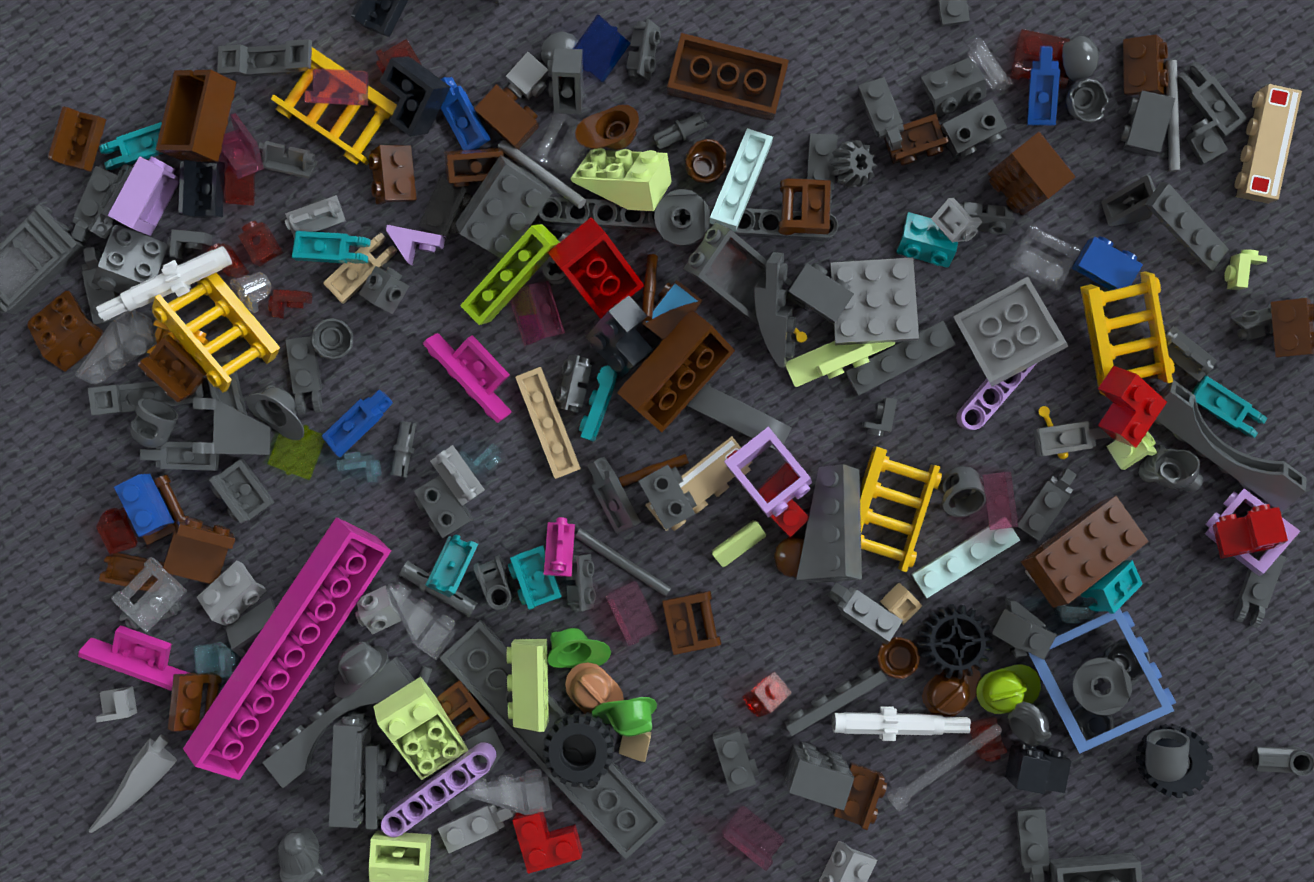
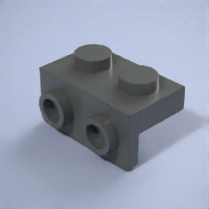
[921,57,986,117]
[209,459,275,524]

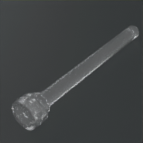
[886,724,1002,812]

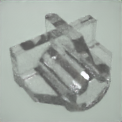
[230,272,272,313]

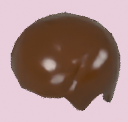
[685,139,726,184]
[774,534,805,578]
[877,637,920,679]

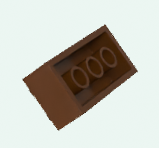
[667,33,789,121]
[988,132,1076,216]
[617,309,735,432]
[1021,496,1149,607]

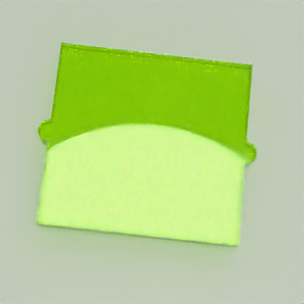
[268,425,325,480]

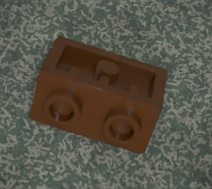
[833,763,887,830]

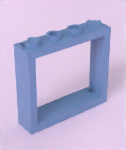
[1028,608,1176,754]

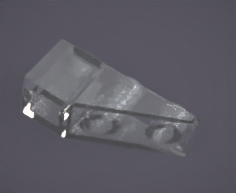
[75,310,157,386]
[386,582,459,660]
[465,769,553,815]

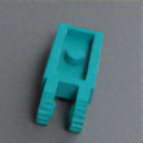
[99,122,163,170]
[292,231,371,264]
[579,365,618,442]
[1191,375,1268,438]

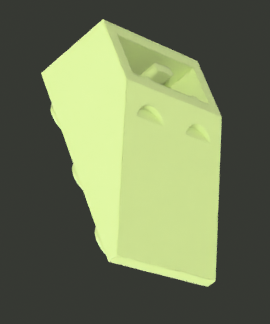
[571,148,672,211]
[373,677,468,780]
[369,831,431,882]

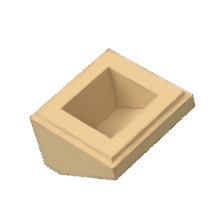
[880,583,922,625]
[619,732,651,762]

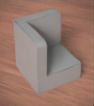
[96,686,137,722]

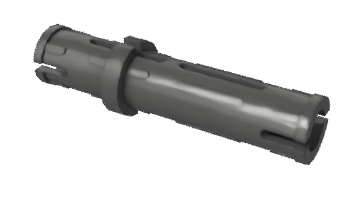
[399,560,478,618]

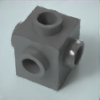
[359,266,409,314]

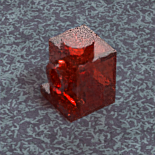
[238,221,283,266]

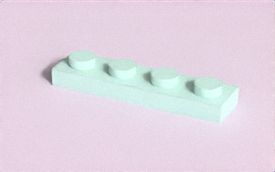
[710,128,773,232]
[911,517,1020,598]

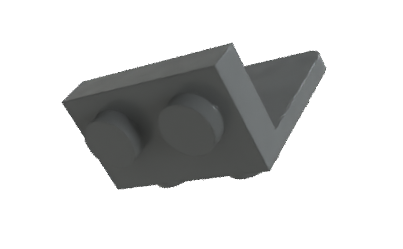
[92,225,167,294]

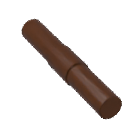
[642,254,658,321]
[619,453,689,487]

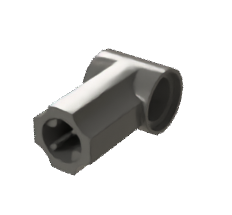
[1252,746,1314,776]

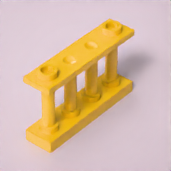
[271,47,397,165]
[1080,271,1175,396]
[152,272,280,393]
[860,447,942,572]

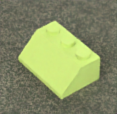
[507,639,549,732]

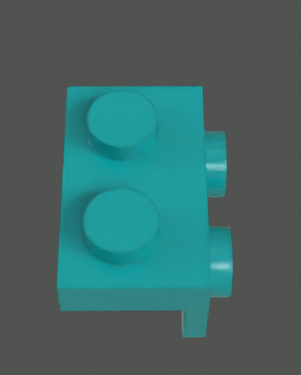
[896,212,958,267]
[508,545,562,610]

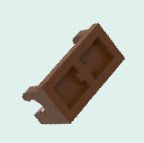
[99,552,166,592]

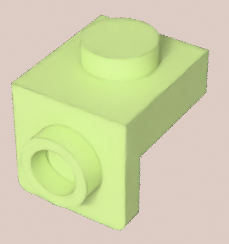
[1225,250,1267,290]
[1106,432,1157,470]

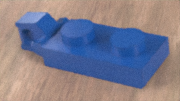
[1027,46,1060,125]
[441,77,491,150]
[322,390,393,457]

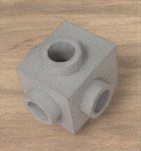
[355,585,402,634]

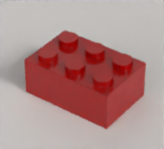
[547,217,644,319]

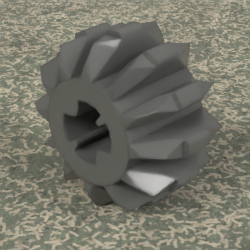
[829,140,877,188]

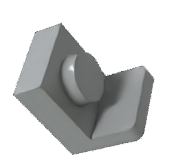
[931,198,982,242]

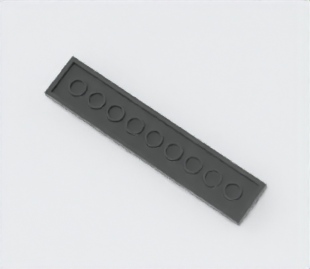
[440,620,666,859]

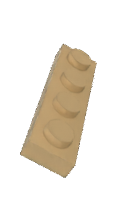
[515,367,581,479]

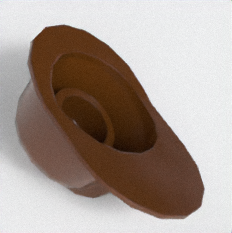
[575,105,639,150]
[922,660,981,717]

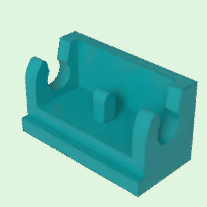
[425,535,478,597]
[1080,560,1143,614]

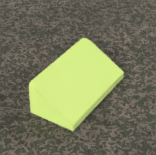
[712,520,766,567]

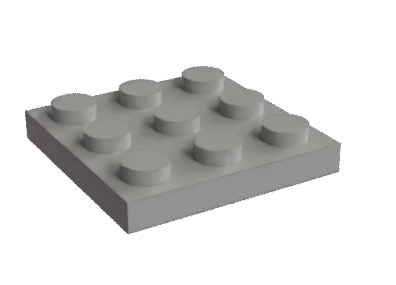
[830,258,919,345]
[954,277,1068,387]

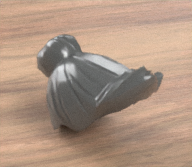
[1138,445,1203,492]
[1008,702,1053,747]
[277,828,324,882]

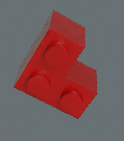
[1098,366,1167,448]
[750,462,809,537]
[1212,504,1288,558]
[512,805,583,874]

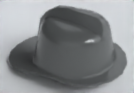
[247,385,304,440]
[334,642,388,698]

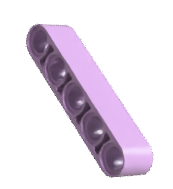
[956,363,1037,430]
[381,742,496,837]

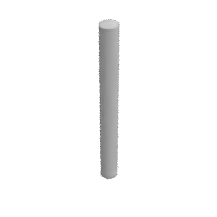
[1165,60,1180,172]
[498,140,586,208]

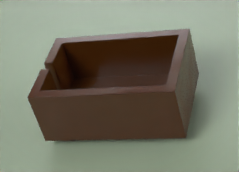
[156,70,237,162]

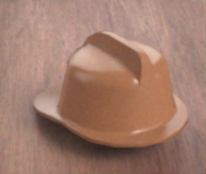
[565,662,624,714]

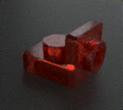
[376,39,422,74]
[225,160,257,206]
[206,243,249,279]
[268,290,312,319]
[96,508,138,554]
[970,716,1007,761]

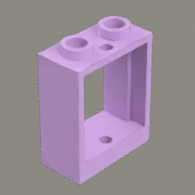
[108,156,180,236]
[724,427,812,518]
[1205,489,1300,576]

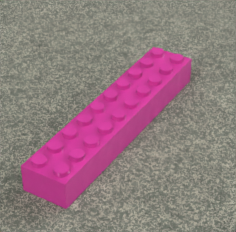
[183,517,391,780]

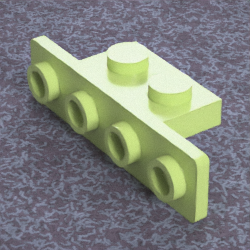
[785,341,895,387]

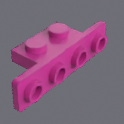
[423,333,511,423]
[78,625,189,691]

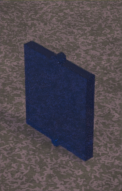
[573,15,631,82]

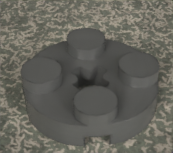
[654,189,710,247]
[1073,658,1132,715]

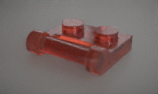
[1010,29,1070,89]

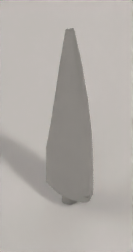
[89,735,177,833]

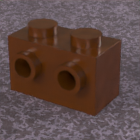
[444,148,503,187]

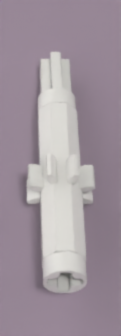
[96,246,232,321]
[832,707,971,741]

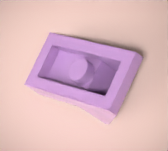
[386,225,445,265]

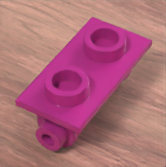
[544,517,575,577]

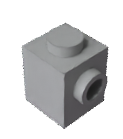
[506,52,549,100]

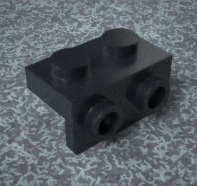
[351,0,408,38]
[178,160,225,218]

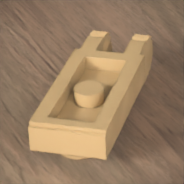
[323,233,397,304]

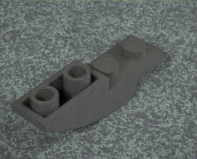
[755,252,796,367]

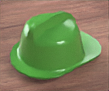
[547,628,611,668]
[592,697,657,737]

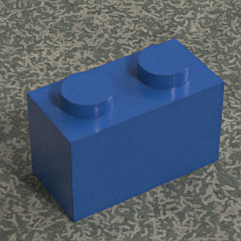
[1072,236,1143,290]
[114,474,174,537]

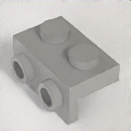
[197,561,266,626]
[819,841,877,882]

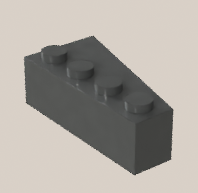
[796,464,862,583]

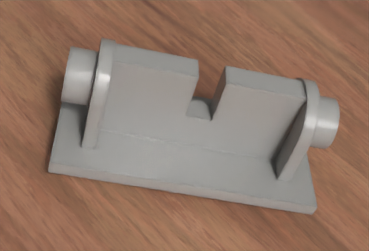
[285,195,346,239]
[430,445,485,506]

